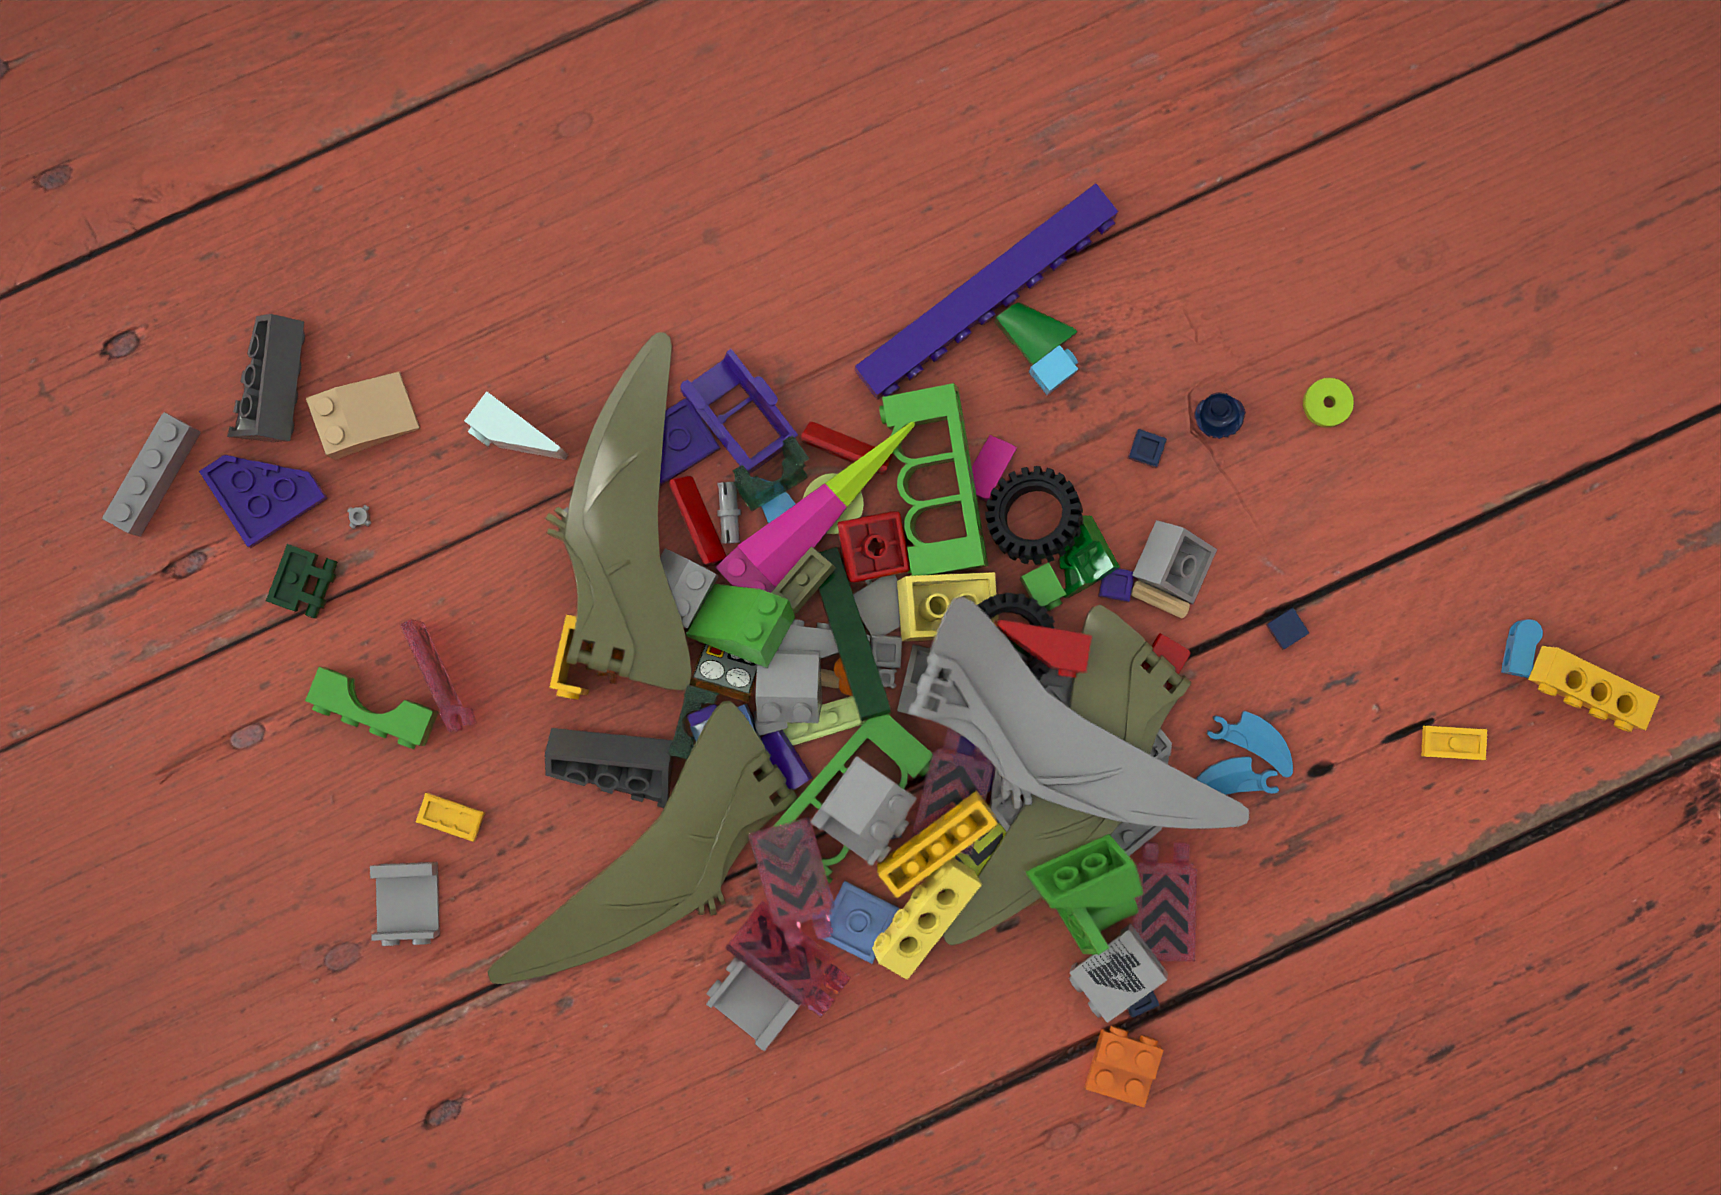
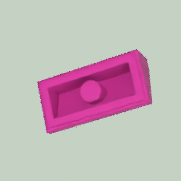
[972,435,1017,502]

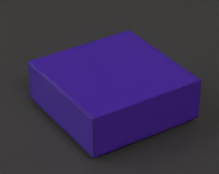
[1098,569,1134,602]
[687,704,718,727]

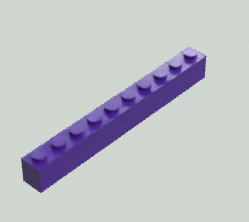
[855,183,1118,399]

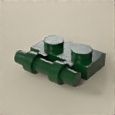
[266,544,338,619]

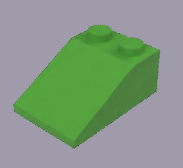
[686,584,795,668]
[1026,834,1144,908]

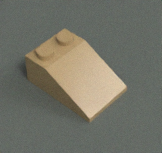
[306,372,420,460]

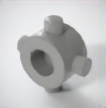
[347,505,371,529]
[877,667,897,689]

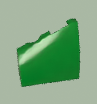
[995,302,1077,366]
[1059,515,1120,598]

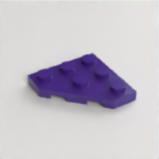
[199,455,328,548]

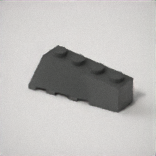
[227,314,305,442]
[545,728,674,808]

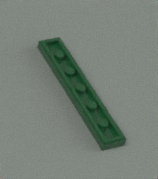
[818,547,891,721]

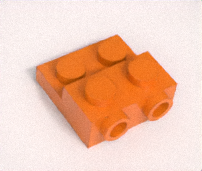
[1084,1026,1164,1108]

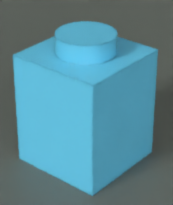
[1029,345,1078,395]

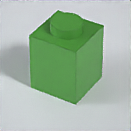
[1020,563,1066,612]

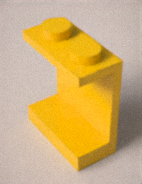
[549,615,589,700]

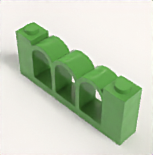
[879,383,989,576]
[756,714,934,895]

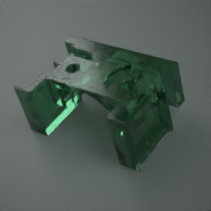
[733,435,809,512]
[668,685,719,759]

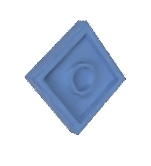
[817,880,899,964]

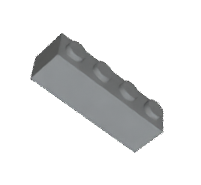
[102,412,201,537]

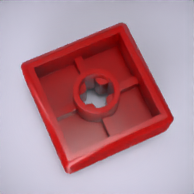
[837,511,910,582]

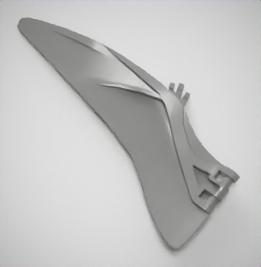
[908,597,1249,829]

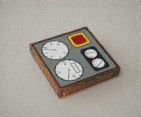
[689,644,757,703]

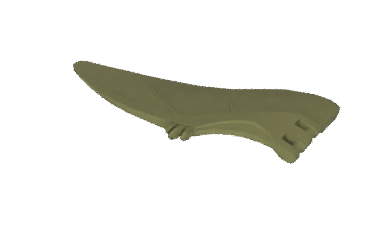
[545,332,691,691]
[943,605,1191,945]
[488,701,798,984]

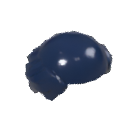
[1194,392,1246,439]

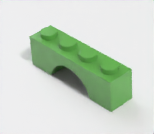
[305,667,439,749]

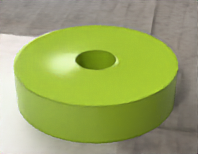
[1303,378,1354,428]

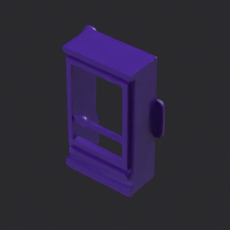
[680,349,798,477]

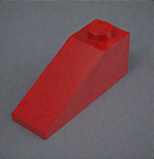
[994,620,1092,678]

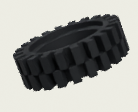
[985,466,1084,565]
[977,593,1055,681]

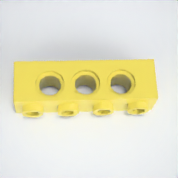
[872,858,982,980]

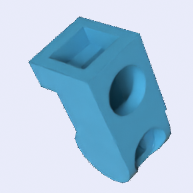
[1501,619,1543,678]

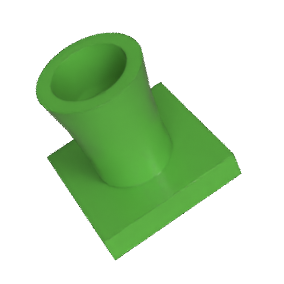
[1055,899,1138,955]

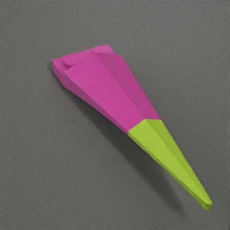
[716,422,915,593]

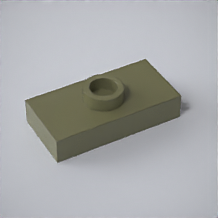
[771,546,836,614]

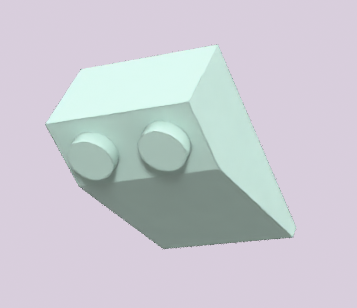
[464,392,569,460]

